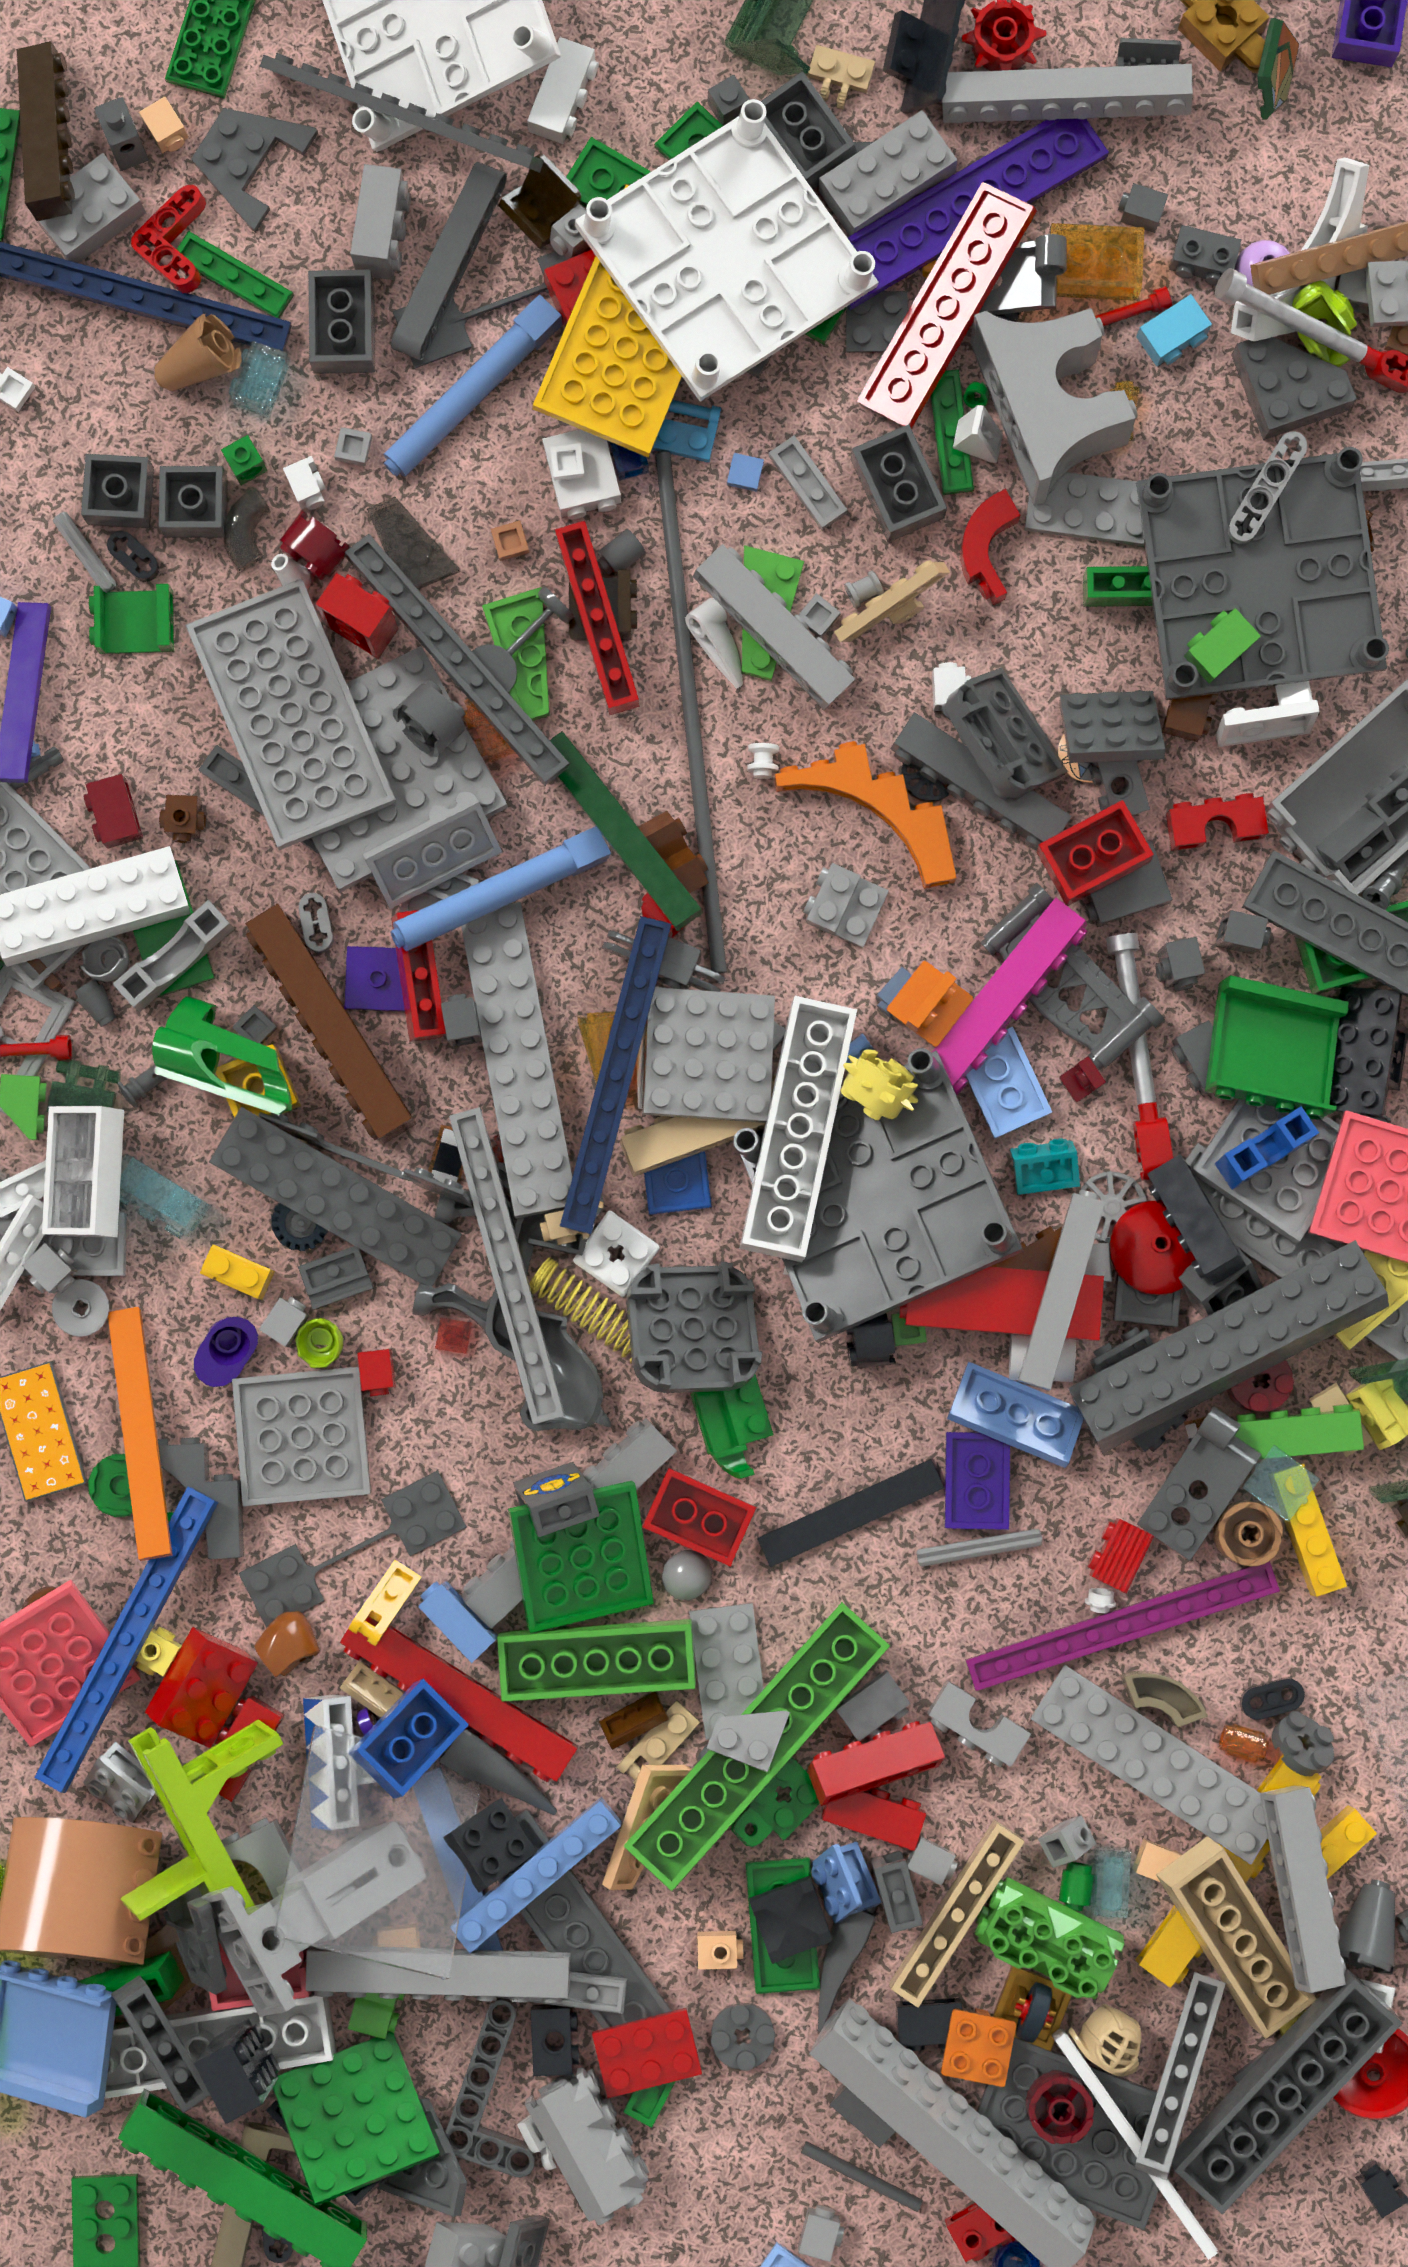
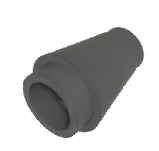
[75,979,117,1027]

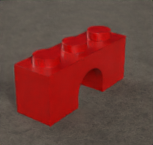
[1166,793,1269,851]
[204,1695,285,1802]

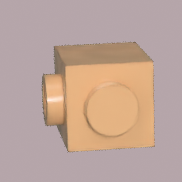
[697,1931,743,1969]

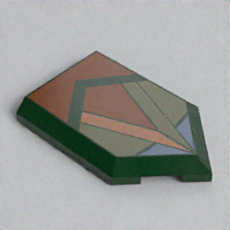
[1257,18,1299,120]

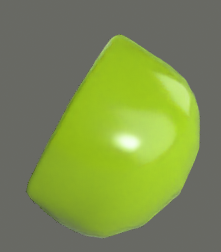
[295,1318,344,1369]

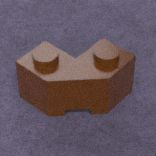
[638,811,709,893]

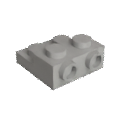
[803,863,889,948]

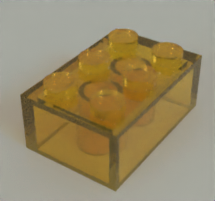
[1048,223,1144,301]

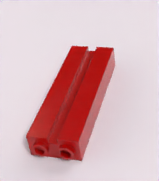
[899,1267,1104,1341]

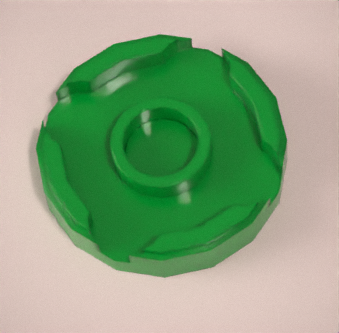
[88,1454,133,1517]

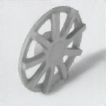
[1079,1171,1147,1242]

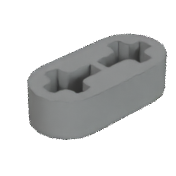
[299,893,334,953]

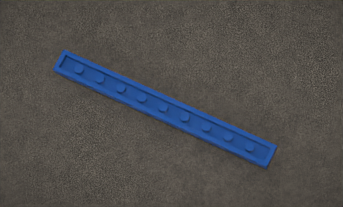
[34,1487,218,1793]

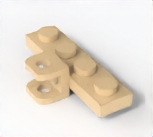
[834,560,950,642]

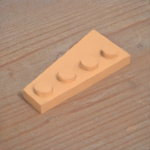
[602,1765,692,1890]

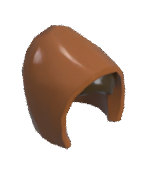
[254,1611,320,1677]

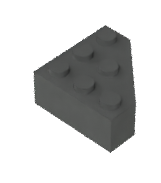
[1231,337,1357,440]

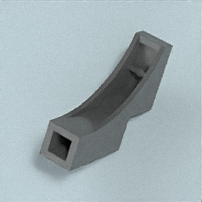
[158,1437,244,1559]

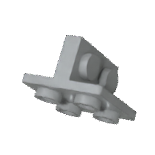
[83,1741,156,1823]

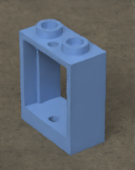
[418,1581,498,1663]

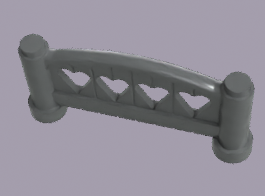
[980,882,1165,1071]

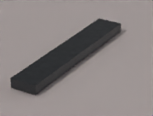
[757,1459,944,1567]

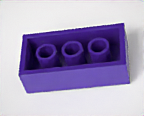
[1331,0,1408,68]

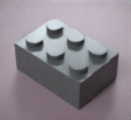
[761,71,857,190]
[308,269,375,374]
[850,424,947,543]

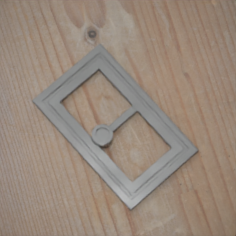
[0,964,76,1115]

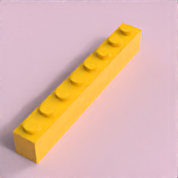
[1135,1754,1322,1988]

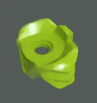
[1292,280,1357,367]

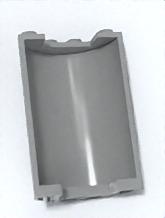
[1266,679,1408,895]

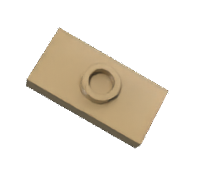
[340,1661,404,1718]

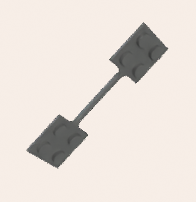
[846,142,908,353]
[393,247,591,369]
[258,1112,473,1207]
[238,1470,467,1628]

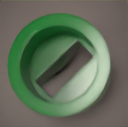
[963,381,990,408]

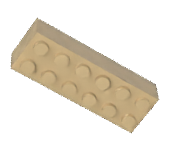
[1156,1836,1317,2039]

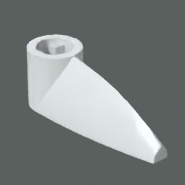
[685,598,743,689]

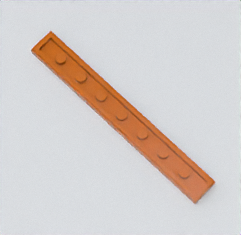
[108,1306,173,1561]

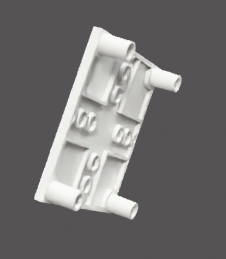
[322,0,561,152]
[574,99,879,401]

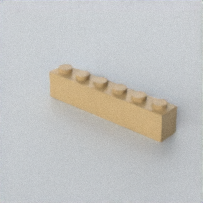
[620,1075,776,1177]
[889,1819,1025,2007]

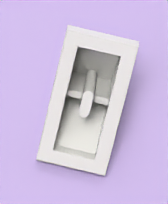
[953,405,1003,463]

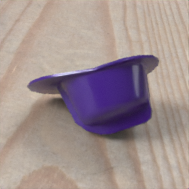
[194,1317,258,1387]

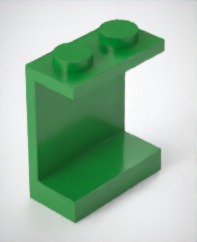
[89,584,174,654]

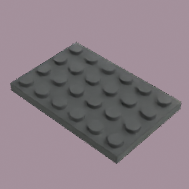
[977,2037,1159,2230]

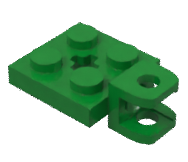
[731,1757,820,1847]

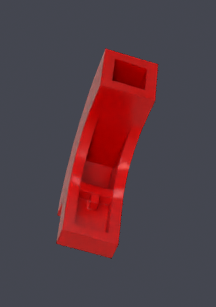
[960,488,1021,605]

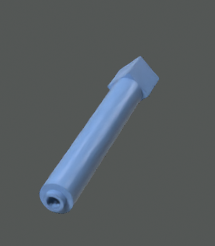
[383,294,563,477]
[390,826,611,951]

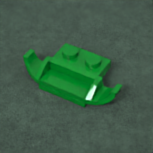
[690,1374,774,1479]

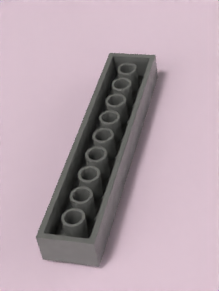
[1068,1240,1389,1454]

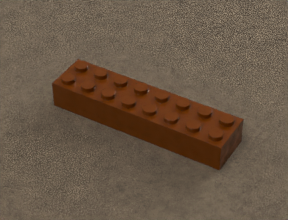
[245,903,417,1144]

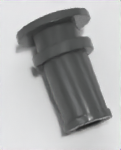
[117,1064,169,1108]

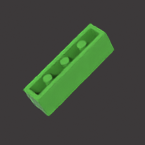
[1235,1404,1364,1459]

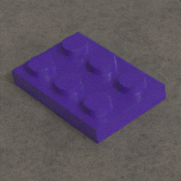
[944,1432,1010,1530]

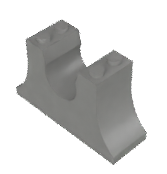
[970,308,1138,506]

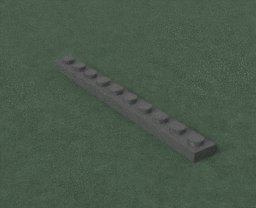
[260,53,544,172]
[345,534,569,786]

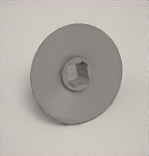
[52,1279,109,1337]

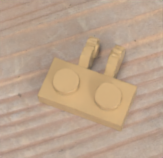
[808,45,875,109]

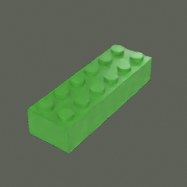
[497,1619,696,1702]

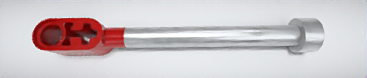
[1215,268,1408,393]
[1106,933,1173,1181]

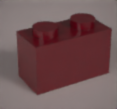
[83,774,143,849]

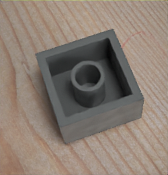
[81,454,154,528]
[159,466,228,538]
[1178,1245,1263,1318]

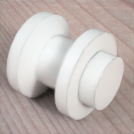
[747,743,779,779]

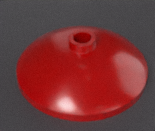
[1109,1201,1196,1295]
[1333,2029,1408,2120]

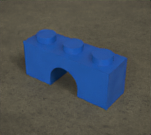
[1214,1106,1319,1190]

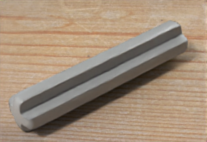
[53,512,117,593]

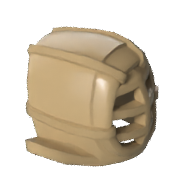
[1068,2004,1141,2077]

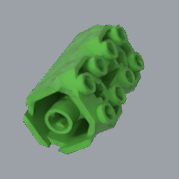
[975,1877,1124,2000]

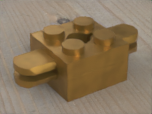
[1178,0,1270,73]

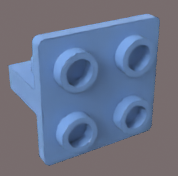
[811,1842,881,1924]

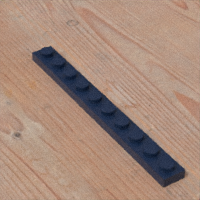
[0,242,292,355]
[560,916,671,1235]

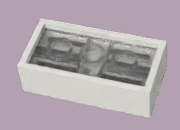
[42,1106,124,1237]

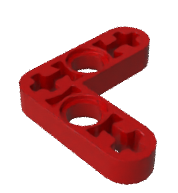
[131,185,206,293]

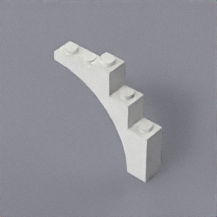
[1231,158,1369,342]

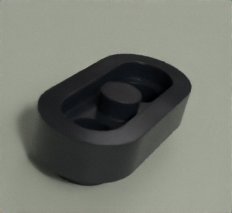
[1240,1678,1305,1720]

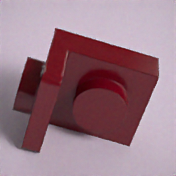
[1059,1056,1106,1102]

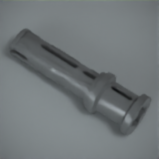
[1362,850,1408,910]

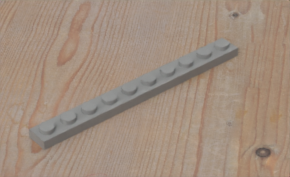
[449,1107,565,1424]

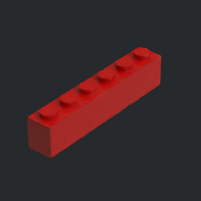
[555,520,640,715]

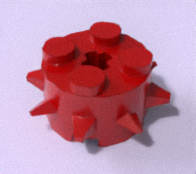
[961,0,1046,71]

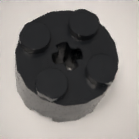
[846,1313,896,1369]

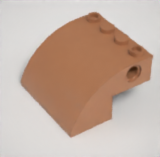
[0,1817,163,1966]

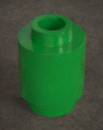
[1058,1862,1095,1911]

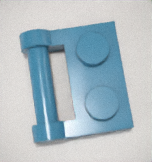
[652,400,722,463]

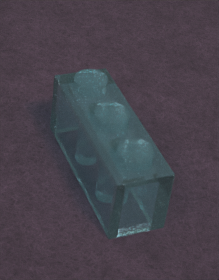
[119,1154,211,1239]

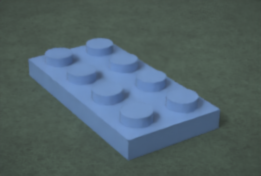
[947,1362,1084,1468]

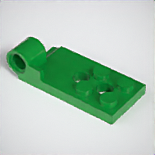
[71,2174,140,2267]

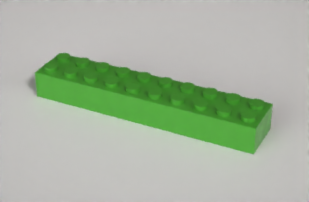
[624,1602,890,1892]

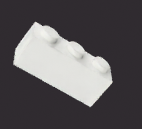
[527,37,599,144]

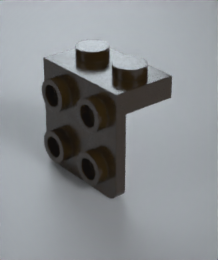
[498,153,581,249]
[569,570,637,641]

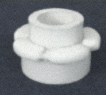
[1085,1588,1116,1613]

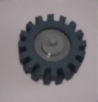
[271,1203,328,1251]

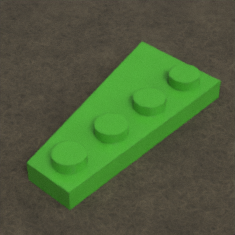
[742,545,804,681]
[482,587,550,721]

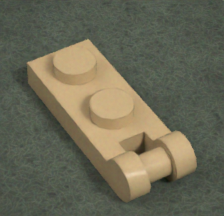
[616,1700,700,1785]

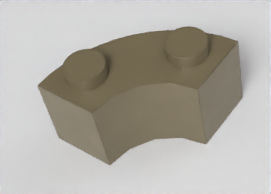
[1120,1671,1208,1728]

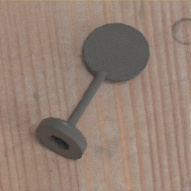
[472,586,575,693]

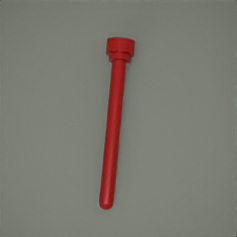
[1095,286,1173,326]
[0,1035,72,1061]

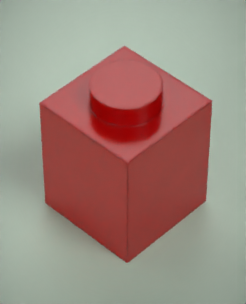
[357,1349,396,1397]

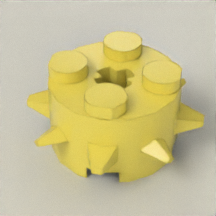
[840,1049,919,1120]

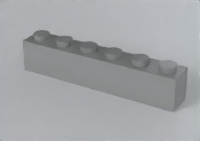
[692,544,855,710]
[1260,1785,1346,1993]
[1135,1972,1226,2180]

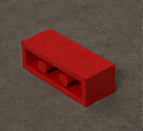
[821,1788,927,1851]

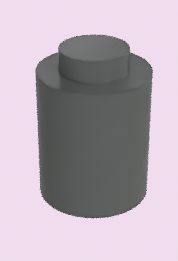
[597,529,646,577]

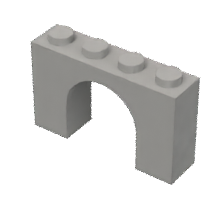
[162,1817,302,1922]

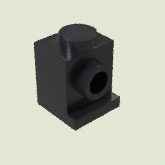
[1355,2161,1408,2218]

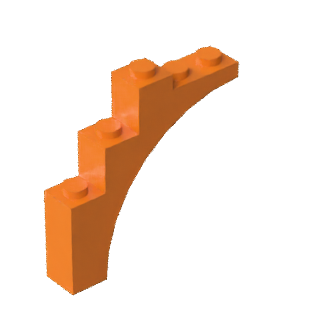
[774,741,957,889]

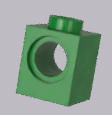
[221,435,267,486]

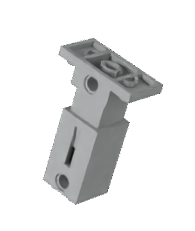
[200,1821,426,2017]

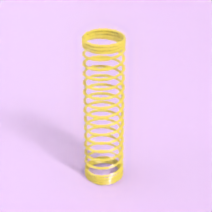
[529,1257,632,1364]

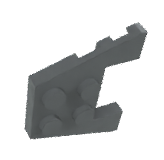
[191,108,318,233]
[163,1897,227,1995]

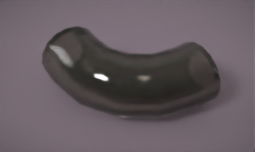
[224,487,271,573]

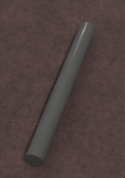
[801,2141,923,2212]

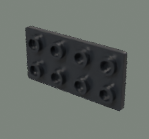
[882,0,965,114]
[1329,987,1408,1116]

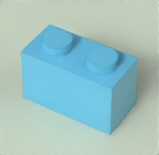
[1136,294,1212,367]

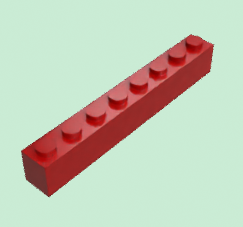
[339,1616,578,1782]

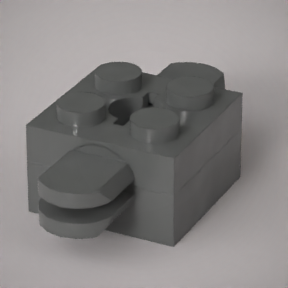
[602,930,726,992]

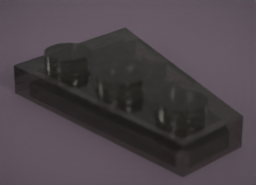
[367,497,461,589]

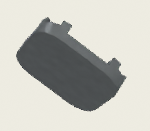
[626,1261,762,1393]

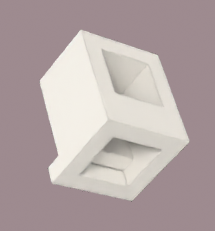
[283,456,326,510]

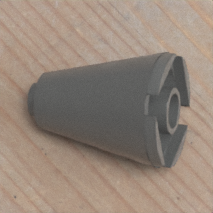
[1338,1879,1395,1975]

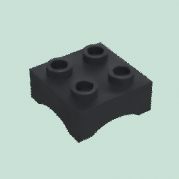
[443,1798,537,1893]
[749,1876,833,1964]

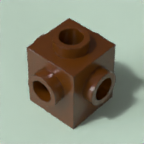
[159,795,206,843]

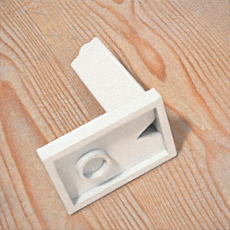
[1216,681,1320,747]

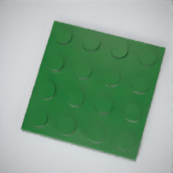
[508,1481,654,1633]
[272,2032,440,2206]

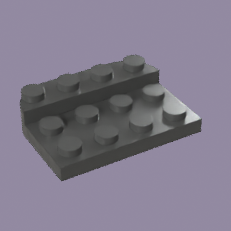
[942,667,1068,799]

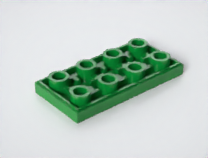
[165,0,256,99]

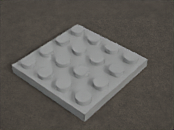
[642,987,775,1123]
[1191,1099,1340,1244]
[232,1367,371,1506]

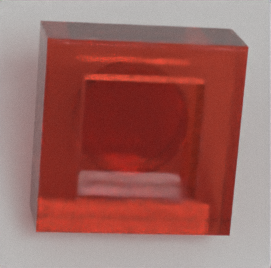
[435,1317,472,1354]

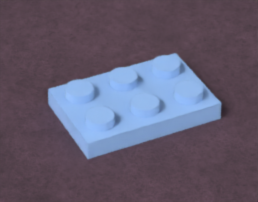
[966,1026,1052,1139]

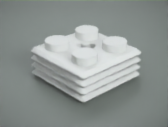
[573,1211,660,1297]

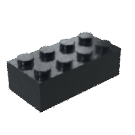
[194,2019,280,2124]

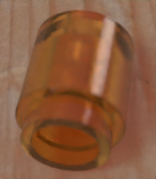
[1218,1724,1269,1764]

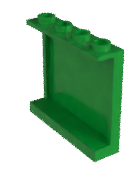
[1205,975,1349,1120]

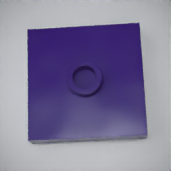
[344,946,405,1012]

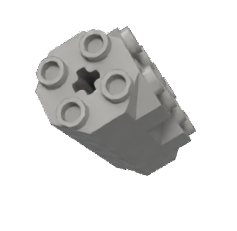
[525,2067,649,2225]

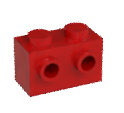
[945,2203,1016,2262]

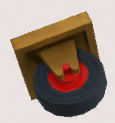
[992,1965,1072,2051]

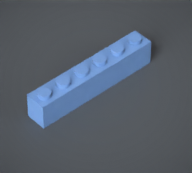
[449,1796,622,1953]

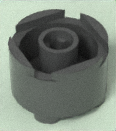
[393,680,466,757]

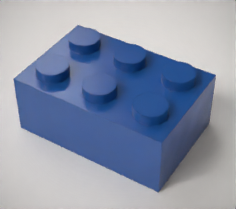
[348,1679,469,1799]

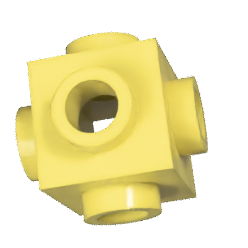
[136,1627,182,1676]

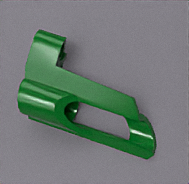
[152,996,292,1115]

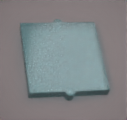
[1243,1445,1320,1522]

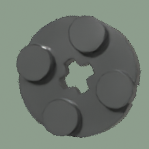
[1272,1711,1334,1776]
[711,2003,775,2071]

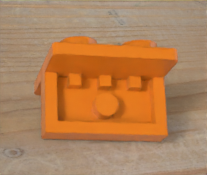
[887,961,973,1047]
[941,2008,1016,2087]

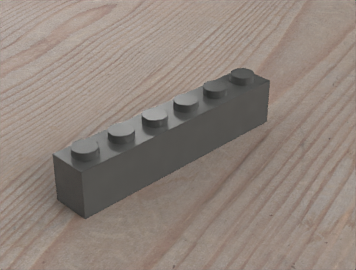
[890,712,1072,851]

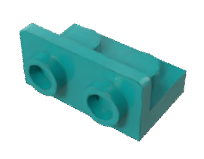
[1010,1138,1080,1195]

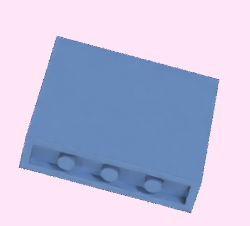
[0,1960,116,2118]

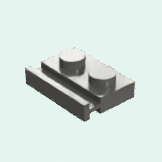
[298,1246,374,1310]

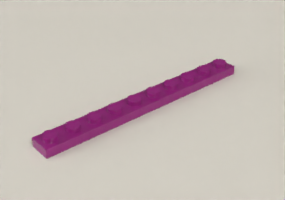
[965,1561,1280,1691]

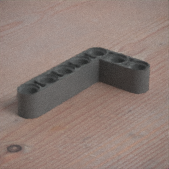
[445,1998,536,2178]

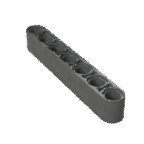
[391,162,507,361]

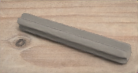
[916,1529,1042,1567]

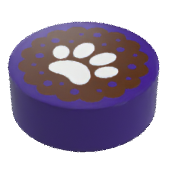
[357,1707,378,1735]

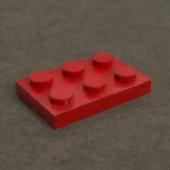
[592,2008,702,2099]

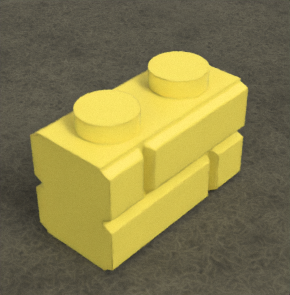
[1346,1372,1408,1450]

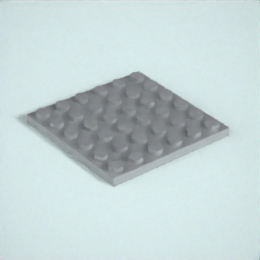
[311,646,508,892]

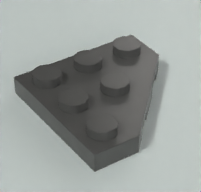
[377,2094,467,2217]

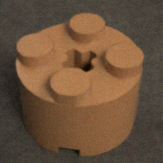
[1213,1501,1283,1566]

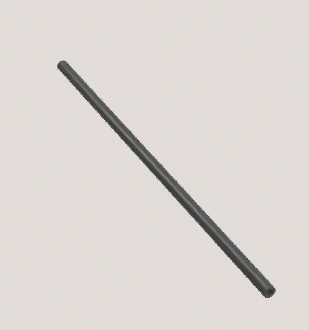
[655,452,727,974]

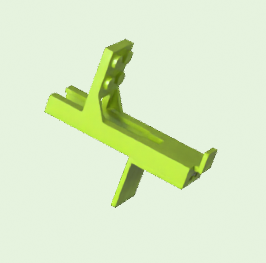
[121,1719,283,1920]

